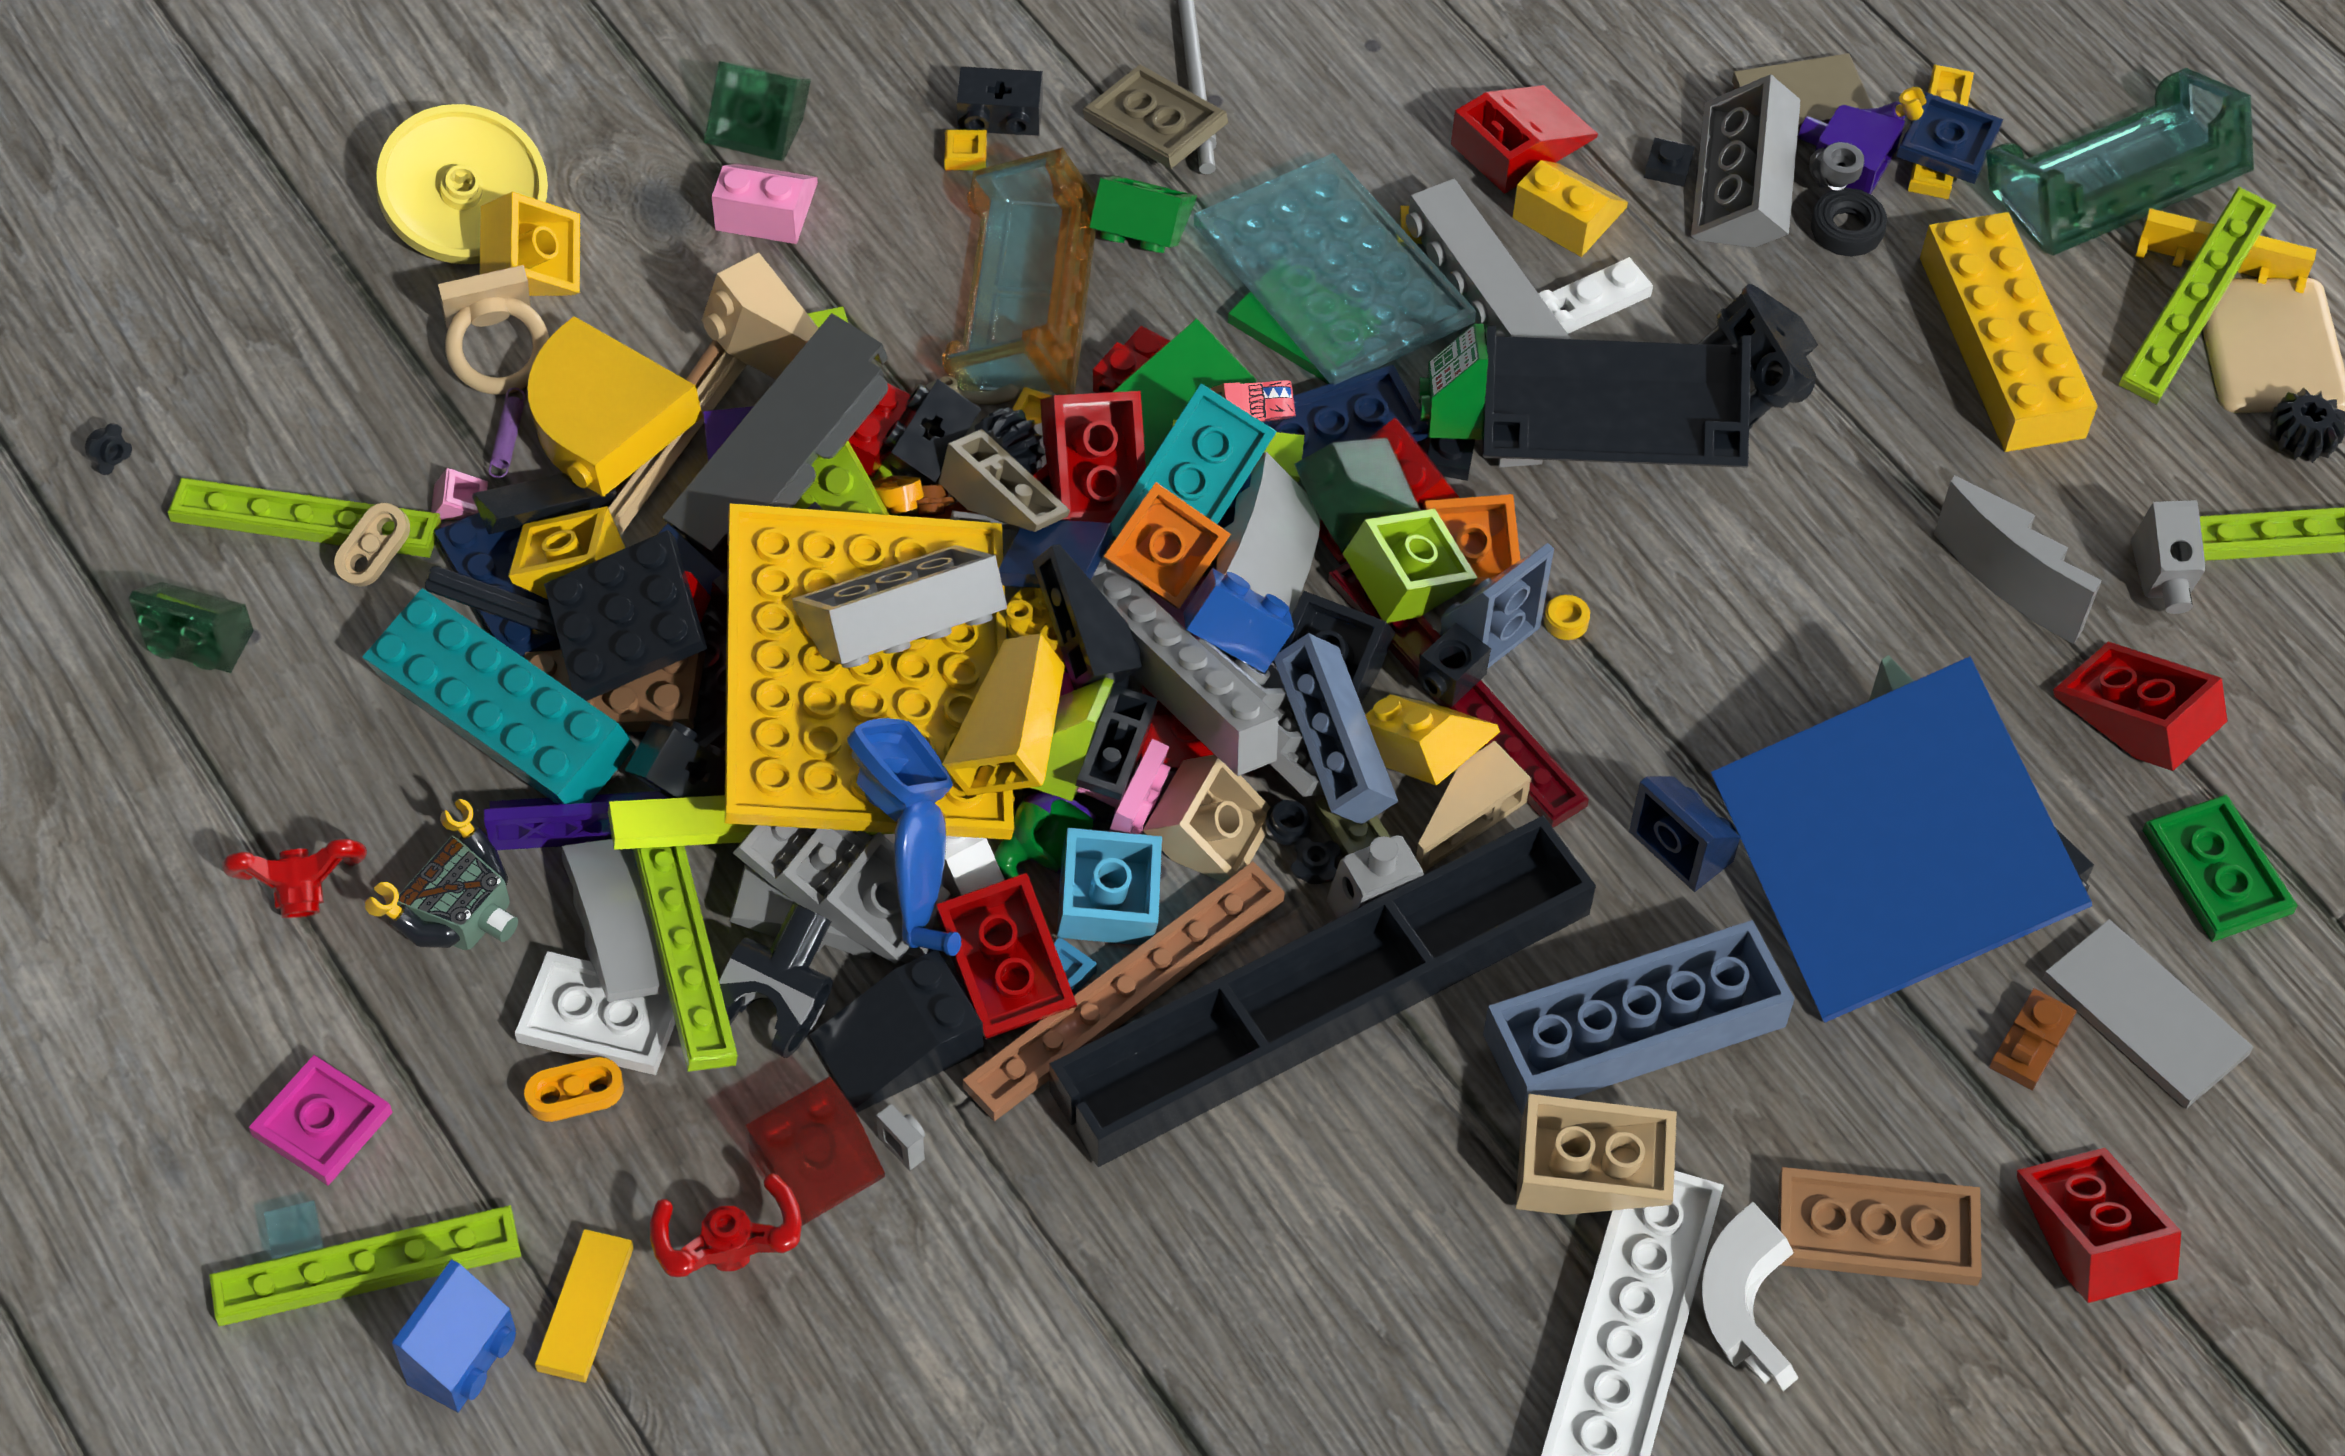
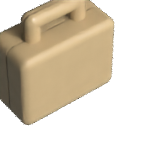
[2202,278,2345,413]

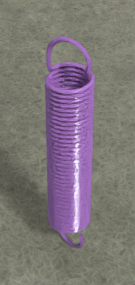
[489,388,525,478]

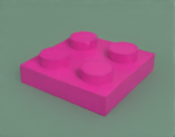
[249,1055,393,1186]

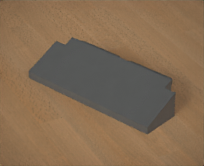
[662,313,888,562]

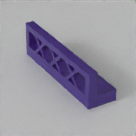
[484,791,667,850]

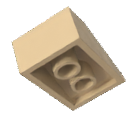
[702,252,819,379]
[1516,1094,1677,1215]

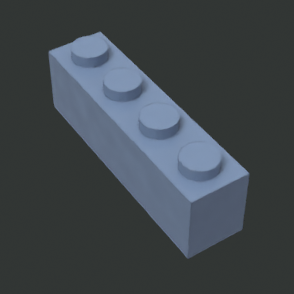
[1274,633,1399,825]

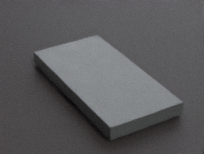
[2042,919,2253,1109]

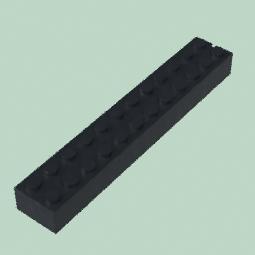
[1049,815,1596,1167]

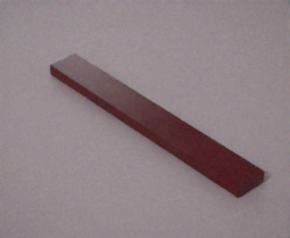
[1328,562,1589,828]

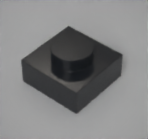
[1644,137,1695,187]
[1428,438,1475,481]

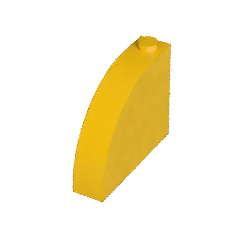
[527,316,703,497]

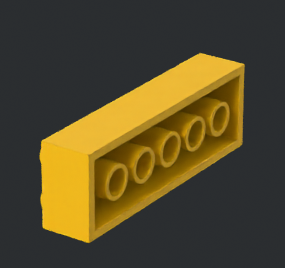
[1920,212,2097,452]

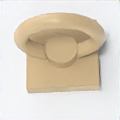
[438,265,549,395]

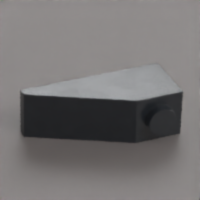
[1032,544,1142,690]
[1075,684,1158,801]

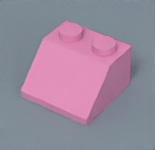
[711,163,818,244]

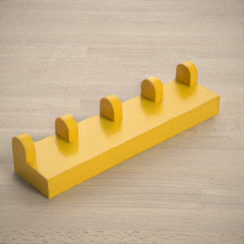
[2135,208,2317,293]

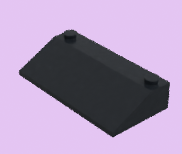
[1482,326,1751,468]

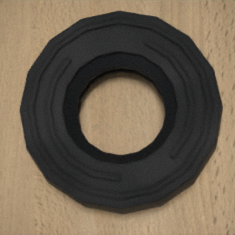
[1811,188,1887,257]

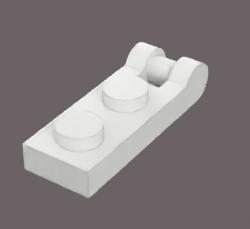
[1538,257,1653,334]

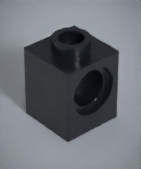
[1417,623,1491,707]

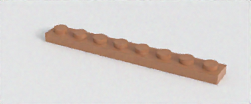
[963,861,1285,1122]

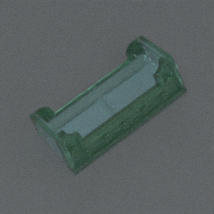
[1986,68,2254,256]

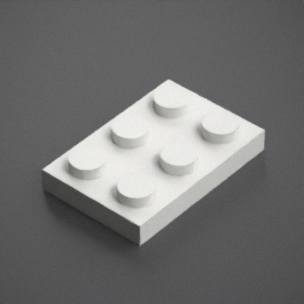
[515,951,675,1075]

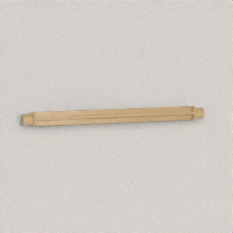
[608,351,747,536]

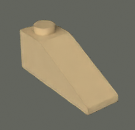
[1416,741,1531,873]

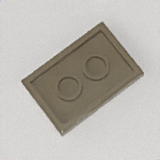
[1732,53,1873,134]
[1083,64,1228,169]

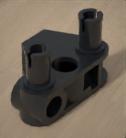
[1698,284,1818,430]

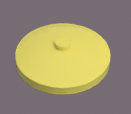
[376,104,548,264]

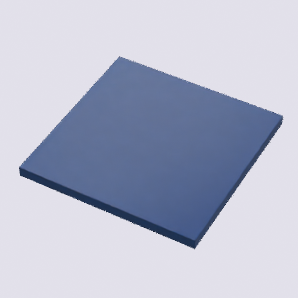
[1711,656,2092,1023]

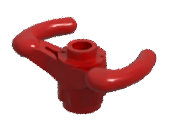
[221,839,367,918]
[650,1173,802,1277]

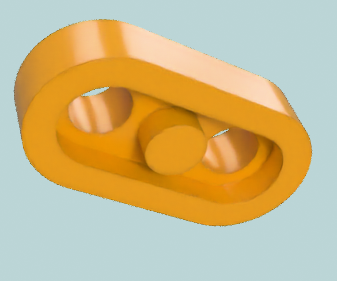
[871,476,924,514]
[524,1057,624,1122]

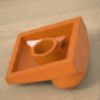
[1103,482,1231,610]
[1423,494,1520,587]

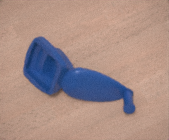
[847,718,961,956]

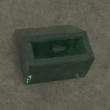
[129,582,254,673]

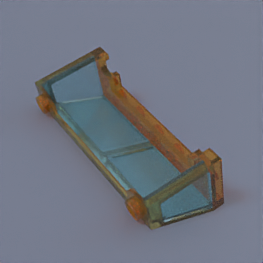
[942,147,1096,396]

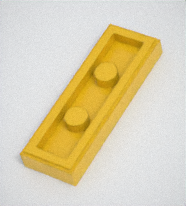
[535,1229,634,1383]

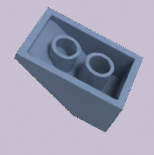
[1440,543,1554,668]

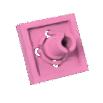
[1077,739,1171,834]

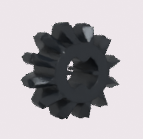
[2270,387,2345,463]
[975,407,1045,475]

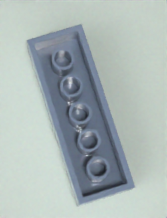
[1483,920,1795,1115]

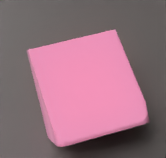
[431,468,488,520]

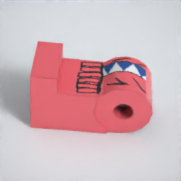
[1210,381,1296,422]

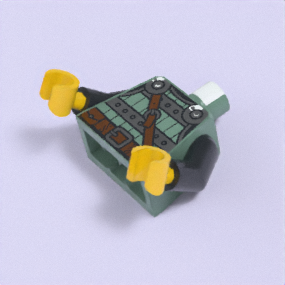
[365,799,518,950]

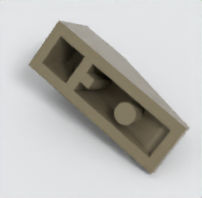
[939,429,1070,532]

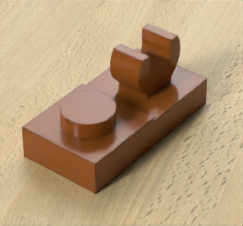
[1989,988,2078,1091]

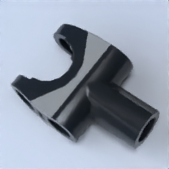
[719,902,833,1058]

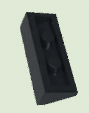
[472,473,617,535]

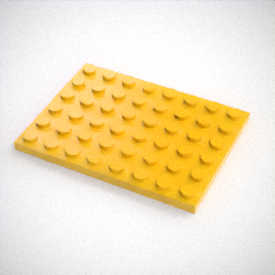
[725,503,1014,840]

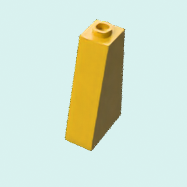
[942,633,1065,796]

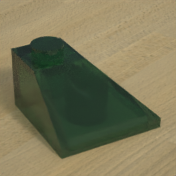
[704,61,811,161]
[1294,438,1421,553]

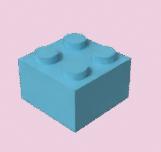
[1057,828,1162,945]

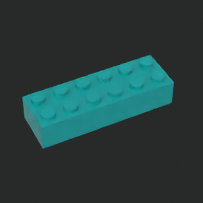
[362,588,636,805]

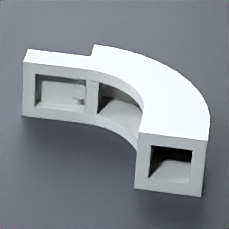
[1702,1202,1798,1391]

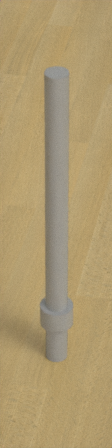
[1178,0,1217,174]

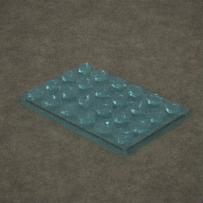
[1194,153,1477,386]

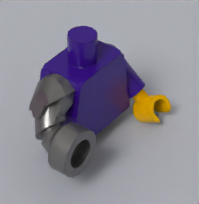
[1798,87,1927,194]

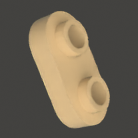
[334,503,410,587]

